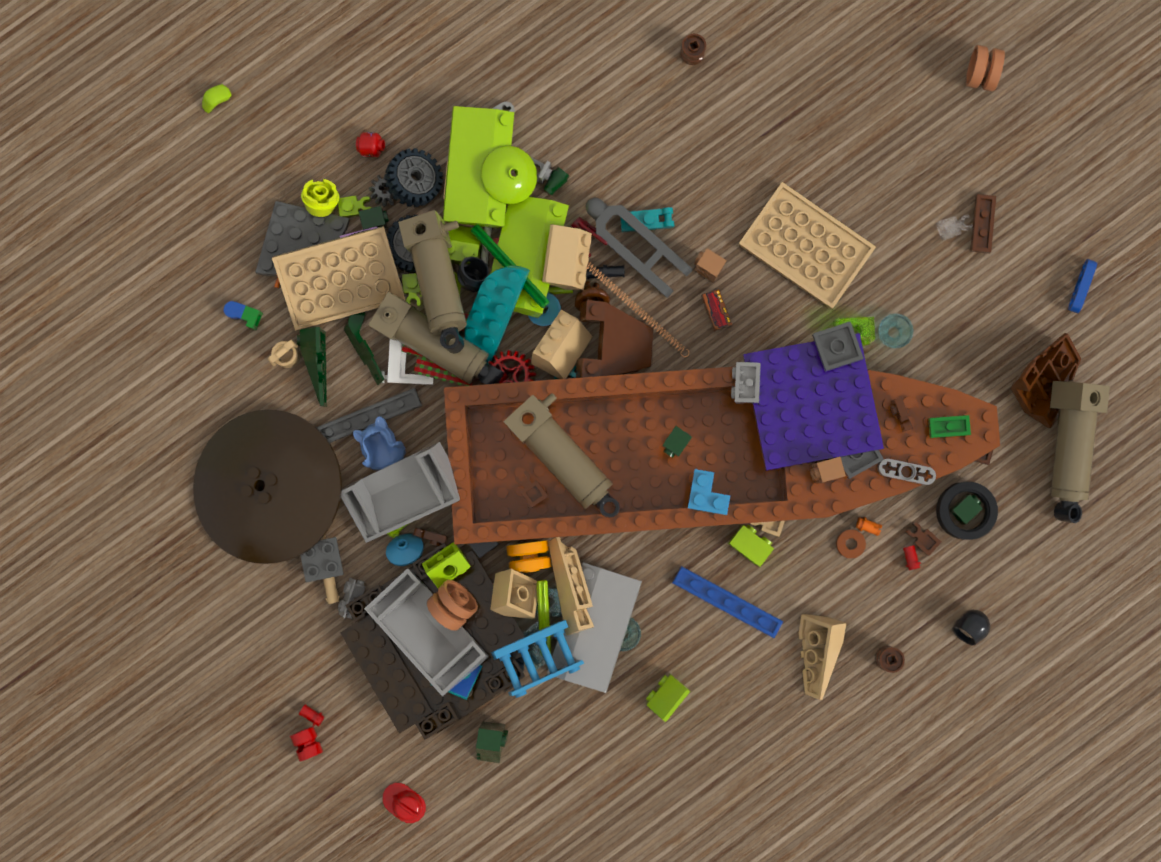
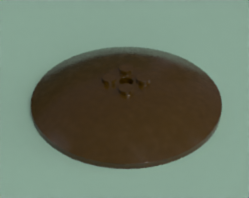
[193,410,342,564]

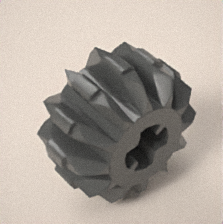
[369,174,399,207]

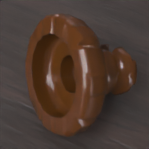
[575,281,610,311]

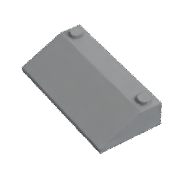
[341,442,460,543]
[547,562,642,693]
[364,568,489,696]

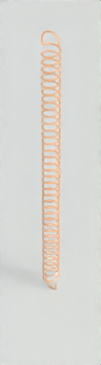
[587,262,689,357]

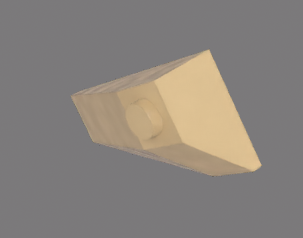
[799,614,846,700]

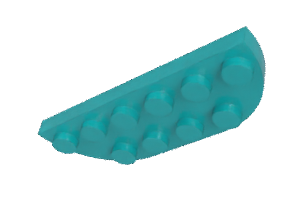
[465,266,530,364]

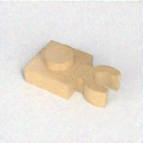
[749,521,785,537]

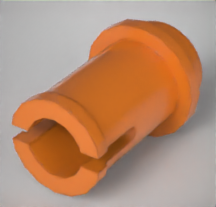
[856,517,882,536]

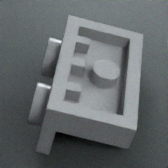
[731,362,761,403]

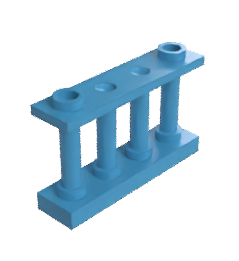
[491,620,584,698]

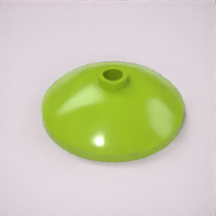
[481,146,537,204]

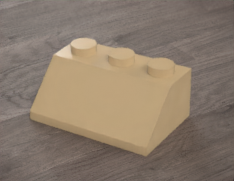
[542,225,592,290]
[531,310,593,379]

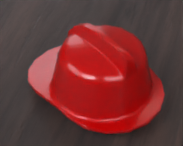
[382,783,426,823]

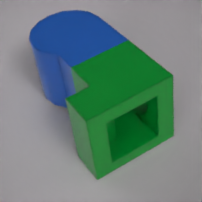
[224,301,263,330]

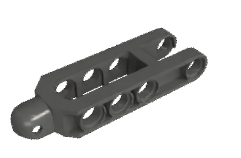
[586,197,693,298]

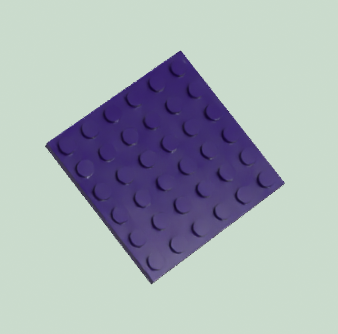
[743,333,884,471]

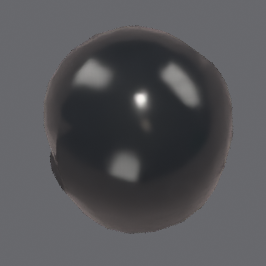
[457,257,489,292]
[952,609,990,646]

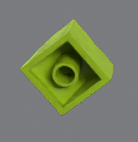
[448,226,482,265]
[646,674,690,722]

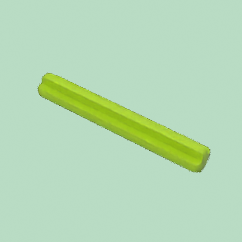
[536,580,551,656]

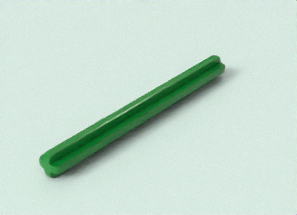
[471,225,549,308]

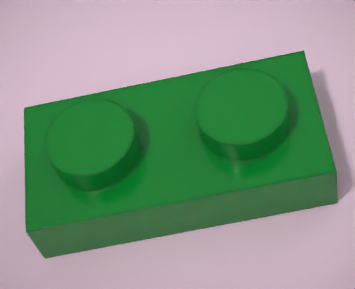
[928,415,971,438]

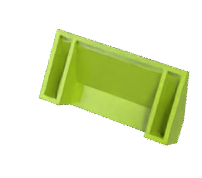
[443,106,514,229]
[490,197,569,318]

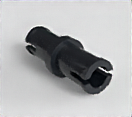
[586,264,625,280]

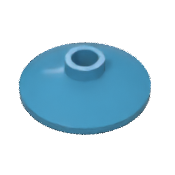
[386,533,424,566]

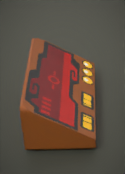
[701,289,732,332]

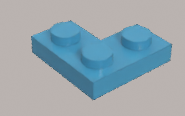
[688,469,730,515]

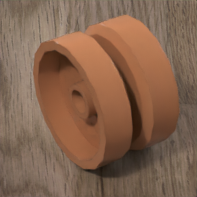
[966,45,1005,92]
[427,580,478,631]

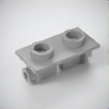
[338,577,365,619]

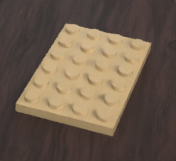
[738,182,876,310]
[272,226,406,331]

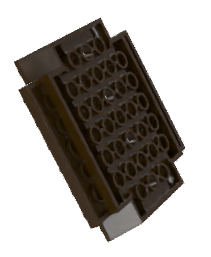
[340,543,533,740]

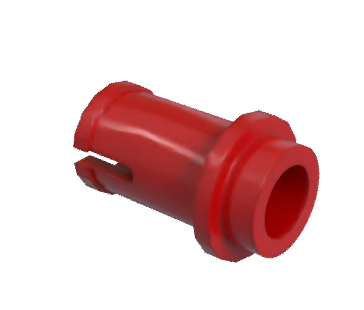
[903,545,921,570]
[299,704,325,727]

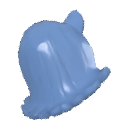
[353,416,406,470]

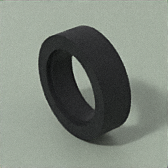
[936,482,998,540]

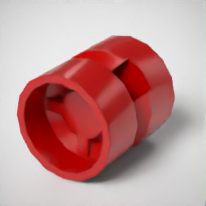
[290,726,323,762]

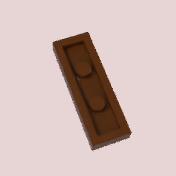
[971,194,996,254]

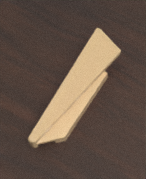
[548,537,594,635]

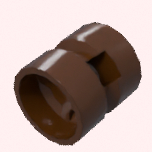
[680,33,706,65]
[875,646,905,673]

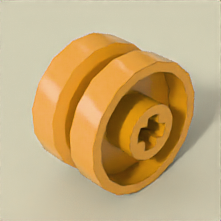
[506,540,552,573]

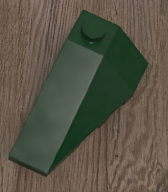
[297,327,327,407]

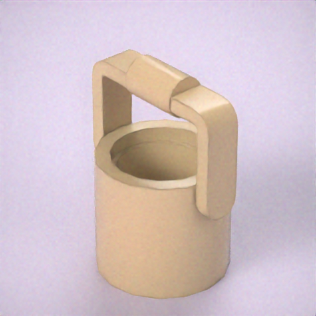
[267,340,300,368]

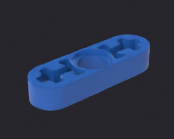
[1068,259,1097,314]

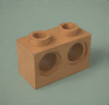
[694,248,727,283]
[810,457,846,484]

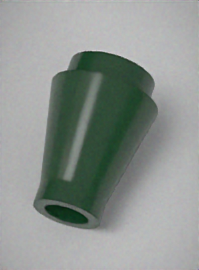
[543,167,569,195]

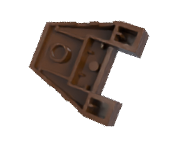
[576,300,653,378]

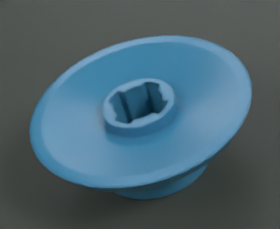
[528,293,561,326]

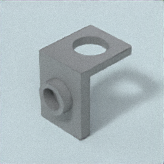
[531,157,552,184]

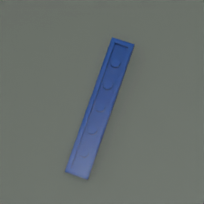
[672,566,783,638]

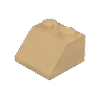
[490,569,537,619]

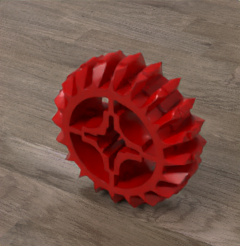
[488,350,536,384]

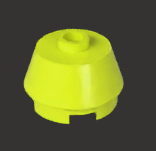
[301,179,340,217]

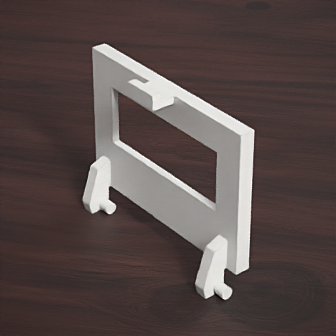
[381,339,434,385]

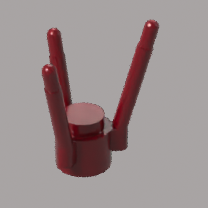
[571,217,607,257]

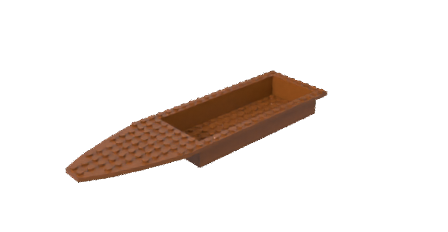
[444,366,1000,545]

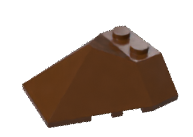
[1010,333,1081,428]

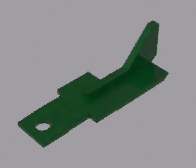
[344,312,384,385]

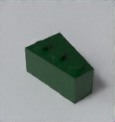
[476,721,508,763]

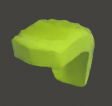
[202,84,231,113]

